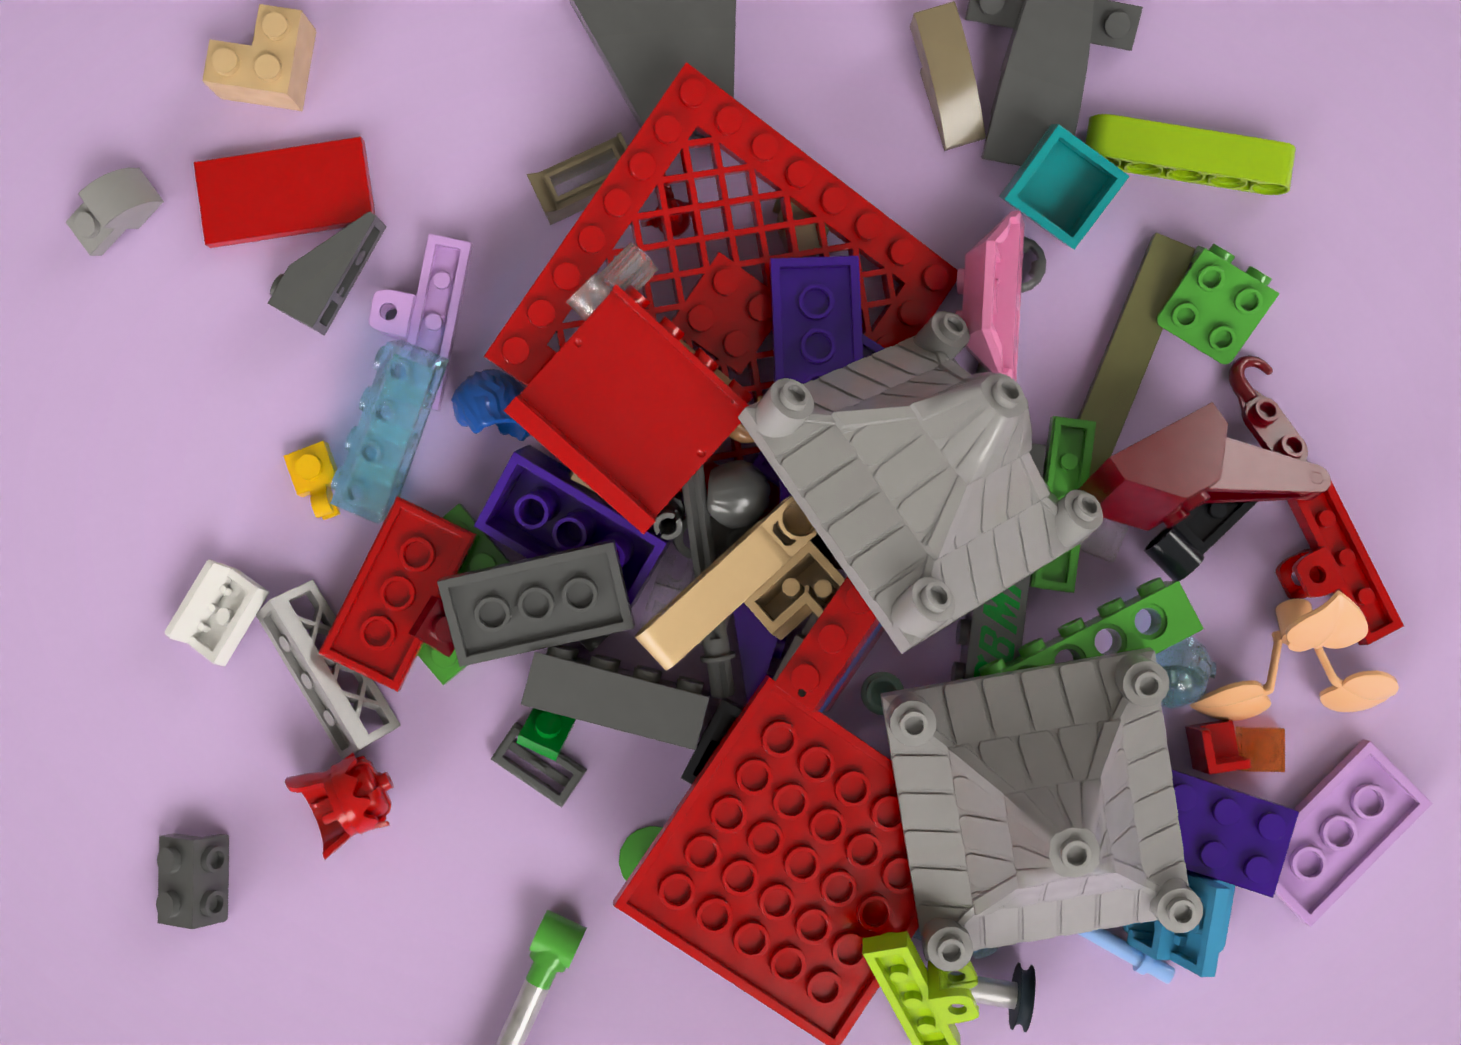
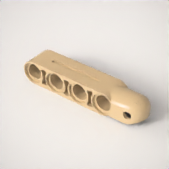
[635,496,817,670]

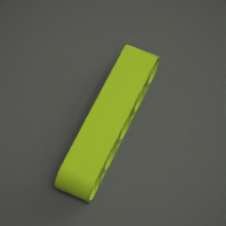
[1085,114,1296,195]

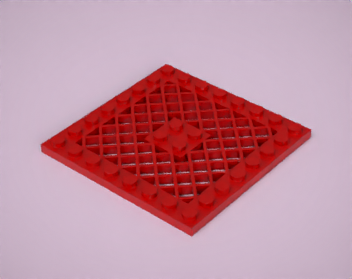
[483,62,958,519]

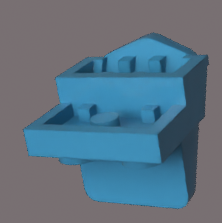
[1122,869,1235,977]

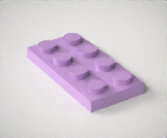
[1275,739,1433,927]

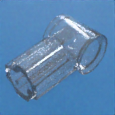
[566,242,658,321]

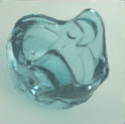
[1156,636,1216,709]

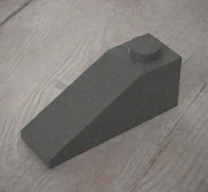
[268,212,387,336]

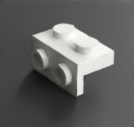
[164,560,269,667]

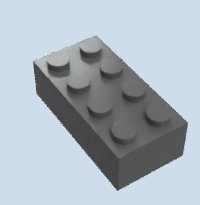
[521,645,711,750]

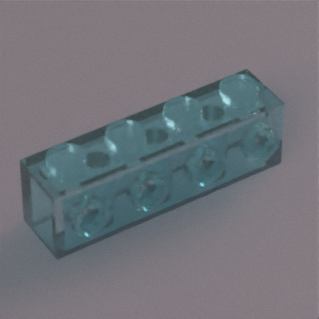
[330,339,449,524]

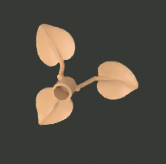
[1188,590,1399,721]

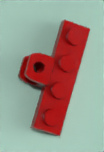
[1275,481,1404,645]

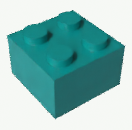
[999,124,1130,250]

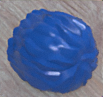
[451,369,530,441]

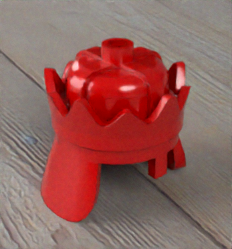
[285,752,394,860]

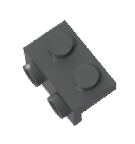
[156,833,229,929]

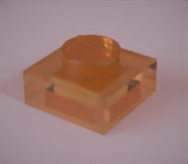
[1236,726,1285,772]

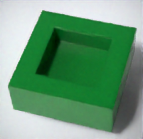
[516,708,576,761]

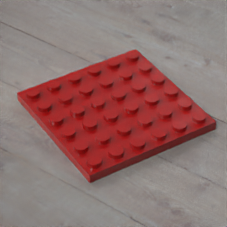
[613,675,919,1045]

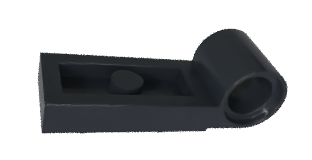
[1144,501,1258,581]

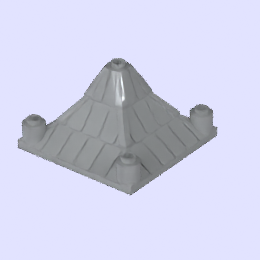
[738,311,1103,654]
[880,647,1203,971]

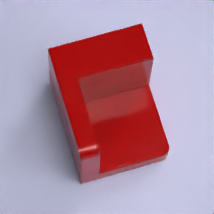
[1185,720,1252,775]

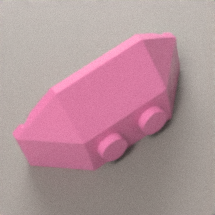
[955,211,1025,382]

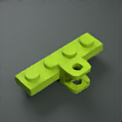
[862,931,979,1045]

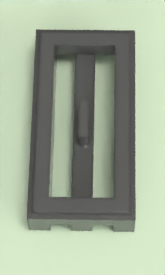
[491,722,587,808]

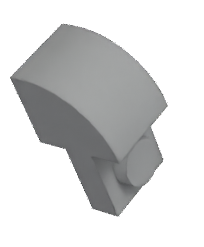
[66,168,164,256]

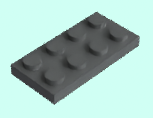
[437,539,635,667]

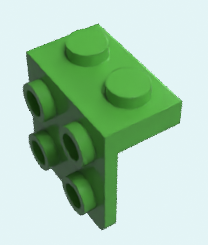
[1157,243,1280,364]

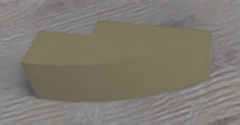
[910,1,986,151]

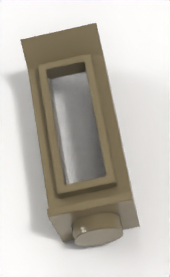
[526,132,629,225]

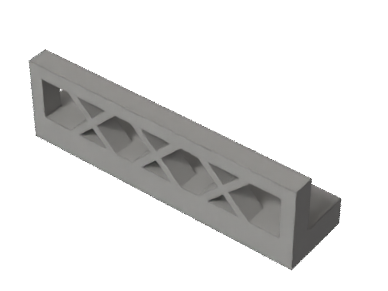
[256,580,401,760]

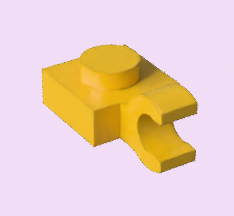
[283,441,342,520]

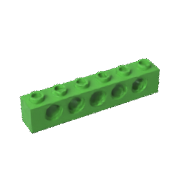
[957,577,1204,680]

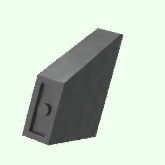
[569,0,736,140]

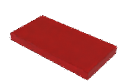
[194,137,375,248]
[318,496,477,692]

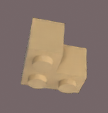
[202,4,317,111]
[744,541,845,640]

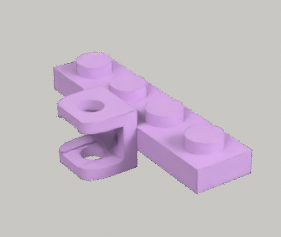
[368,234,473,411]

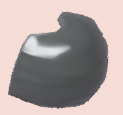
[706,460,771,529]

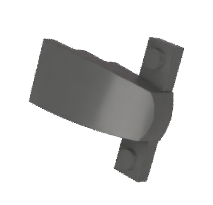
[965,0,1143,166]

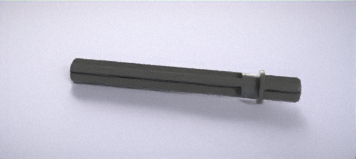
[682,465,736,698]

